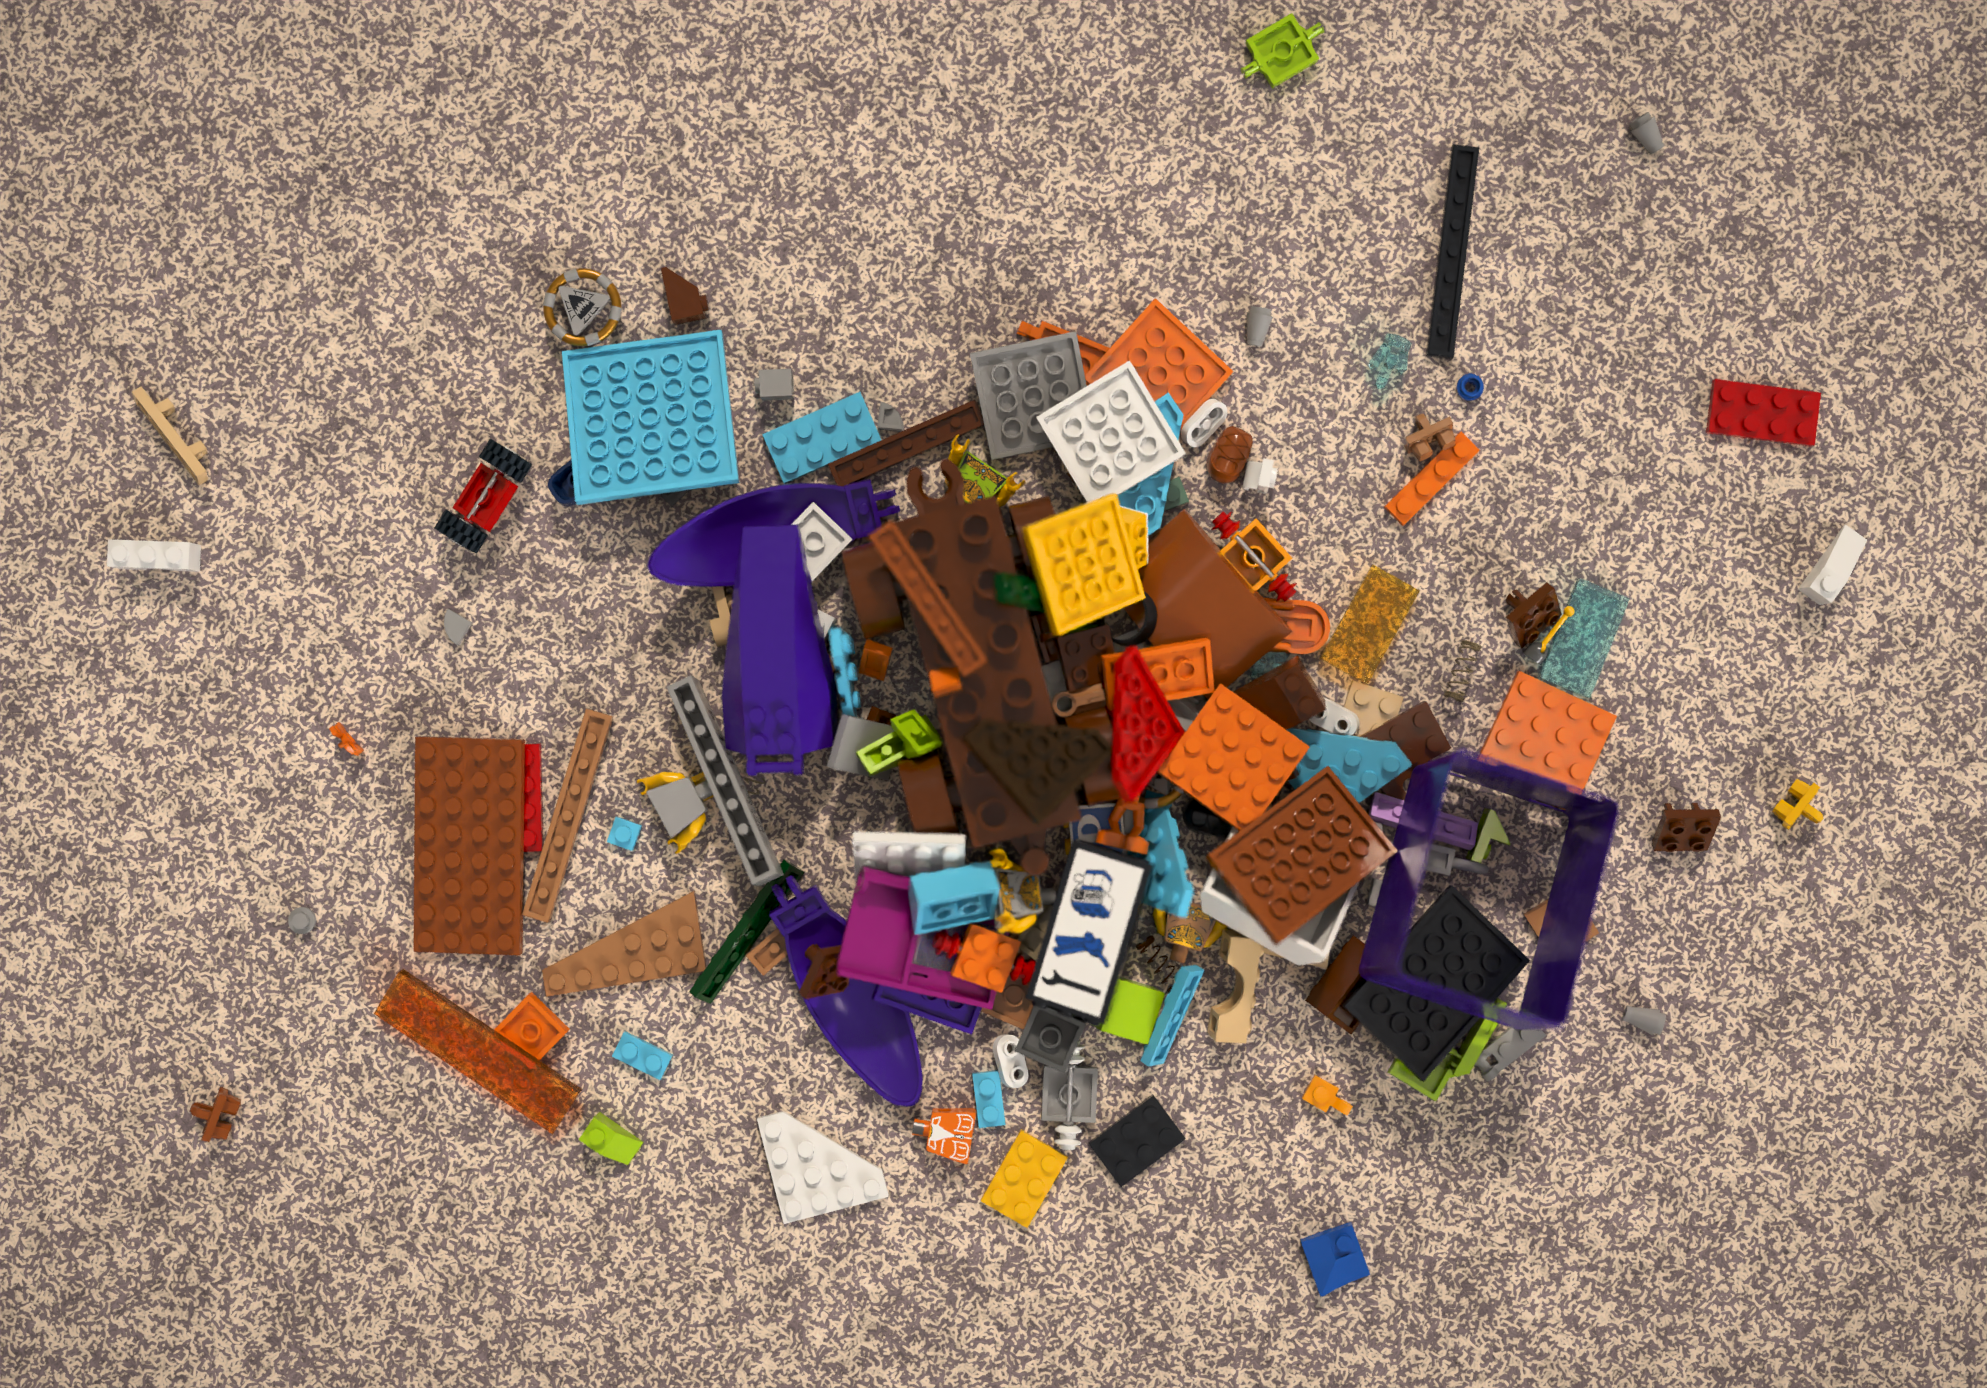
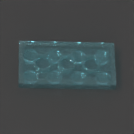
[1537,578,1630,698]

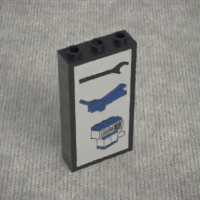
[1026,839,1156,1026]

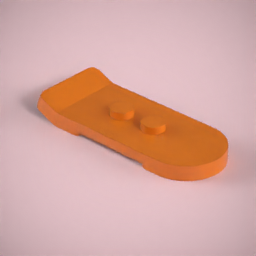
[1263,597,1330,655]

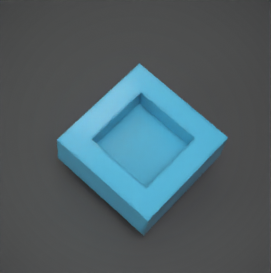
[607,816,642,851]

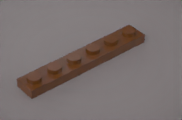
[828,400,984,486]

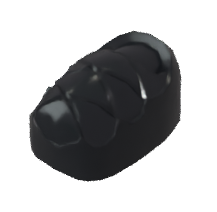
[1183,798,1232,837]

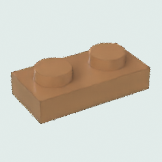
[746,928,788,976]

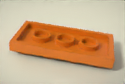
[1101,638,1214,711]

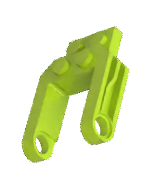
[1387,998,1507,1101]

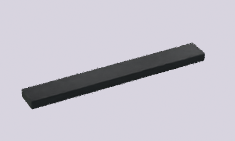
[1426,144,1479,359]

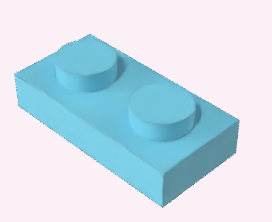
[612,1031,673,1080]
[972,1070,1006,1128]

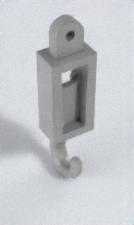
[1389,840,1489,876]

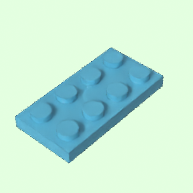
[762,392,881,484]

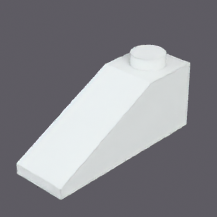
[1798,524,1867,605]

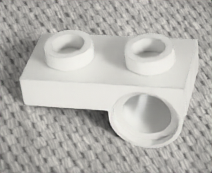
[1242,458,1278,494]

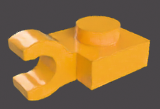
[1302,1074,1353,1116]

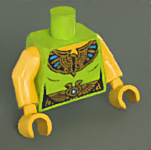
[945,434,1026,507]

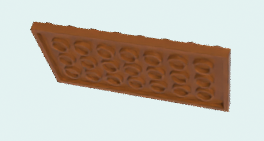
[413,736,525,956]

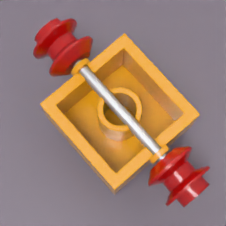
[1211,511,1297,602]

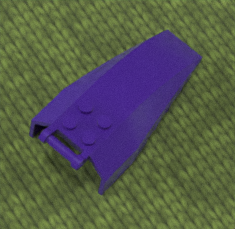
[722,524,839,776]

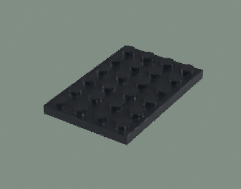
[1342,885,1530,1082]

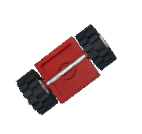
[434,439,532,553]

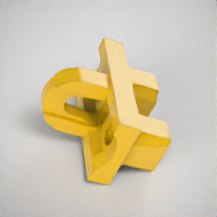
[1772,779,1824,830]

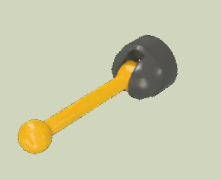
[1523,606,1575,665]

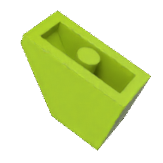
[578,1112,644,1165]

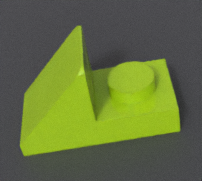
[891,709,942,759]
[1466,808,1511,863]

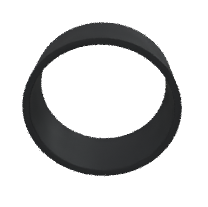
[1097,592,1157,647]

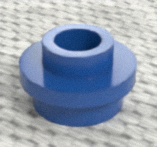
[1456,374,1484,401]

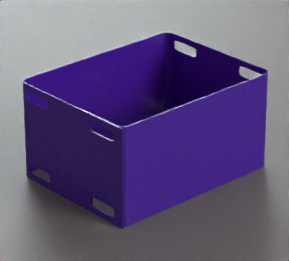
[1359,749,1619,1030]

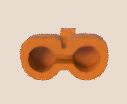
[1095,794,1149,855]

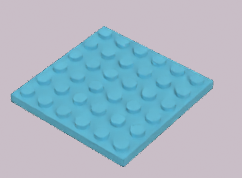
[562,330,740,505]

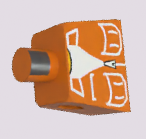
[912,1108,976,1164]

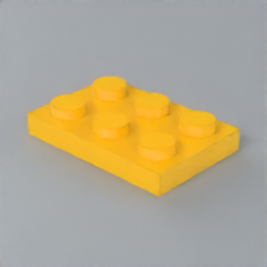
[981,1129,1068,1228]

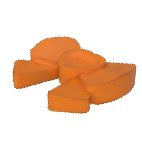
[329,722,364,756]

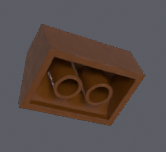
[1305,935,1365,1035]

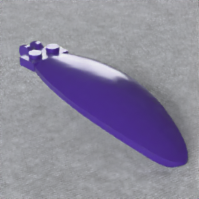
[647,479,900,587]
[769,875,923,1107]

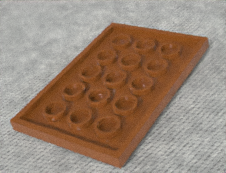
[1205,766,1398,946]

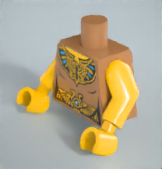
[1153,903,1228,963]

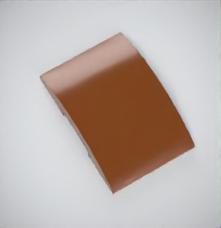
[1124,509,1292,700]

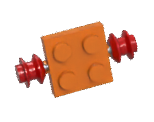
[932,923,1035,993]

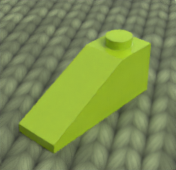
[856,714,940,776]

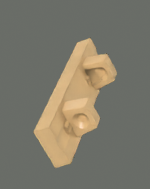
[132,386,208,486]

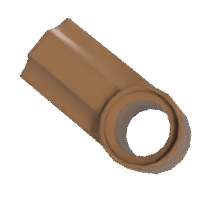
[1052,683,1107,717]

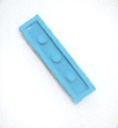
[1140,965,1205,1067]

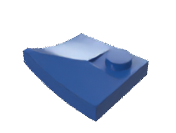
[1300,1222,1370,1297]

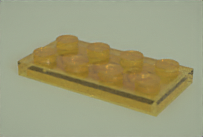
[1319,565,1420,685]

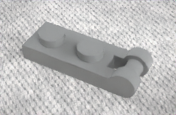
[1474,1027,1546,1082]

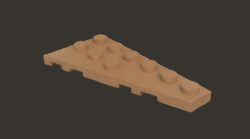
[542,891,707,997]

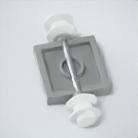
[1041,1040,1098,1150]

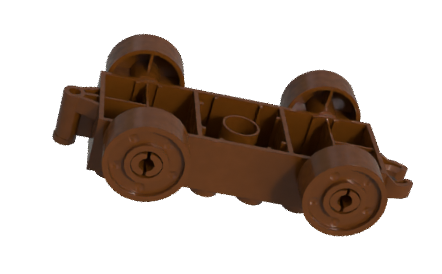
[842,459,1122,875]

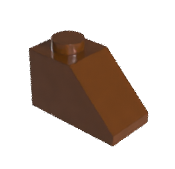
[661,267,710,325]

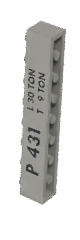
[667,675,784,886]

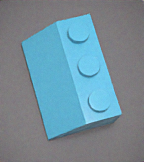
[908,861,1000,935]

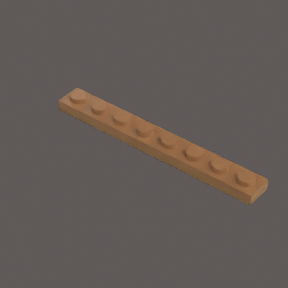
[522,708,614,923]

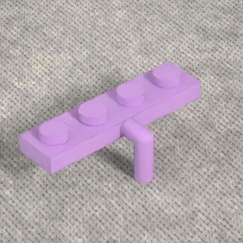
[1369,792,1478,850]

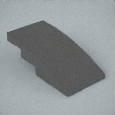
[1015,1005,1086,1073]

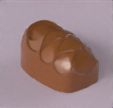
[1206,426,1253,484]

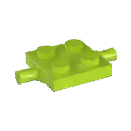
[1240,13,1324,89]

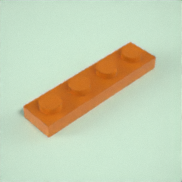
[1384,432,1480,526]

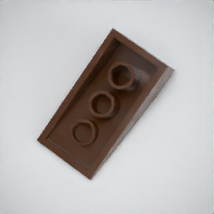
[1233,655,1326,730]

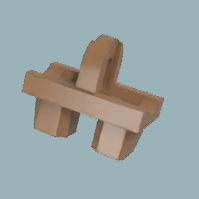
[1405,413,1456,462]

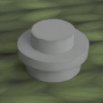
[288,907,316,934]

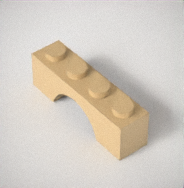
[1207,929,1264,1043]

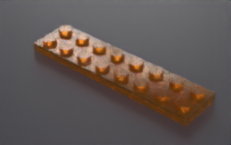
[374,969,582,1134]

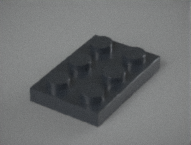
[1088,1094,1186,1187]

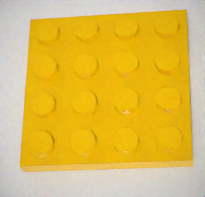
[1022,493,1145,635]

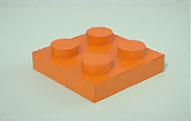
[493,992,570,1069]

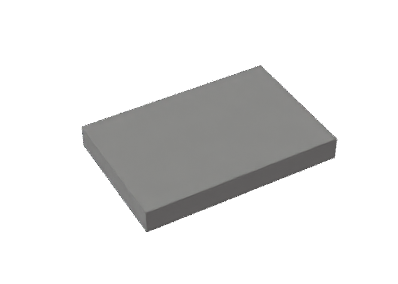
[827,714,894,780]

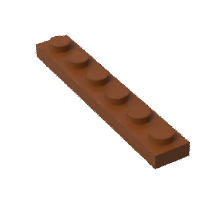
[869,520,988,677]

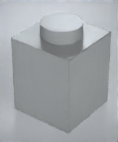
[754,369,794,401]

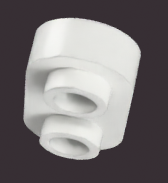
[1181,399,1227,447]
[1309,698,1360,736]
[993,1034,1028,1088]

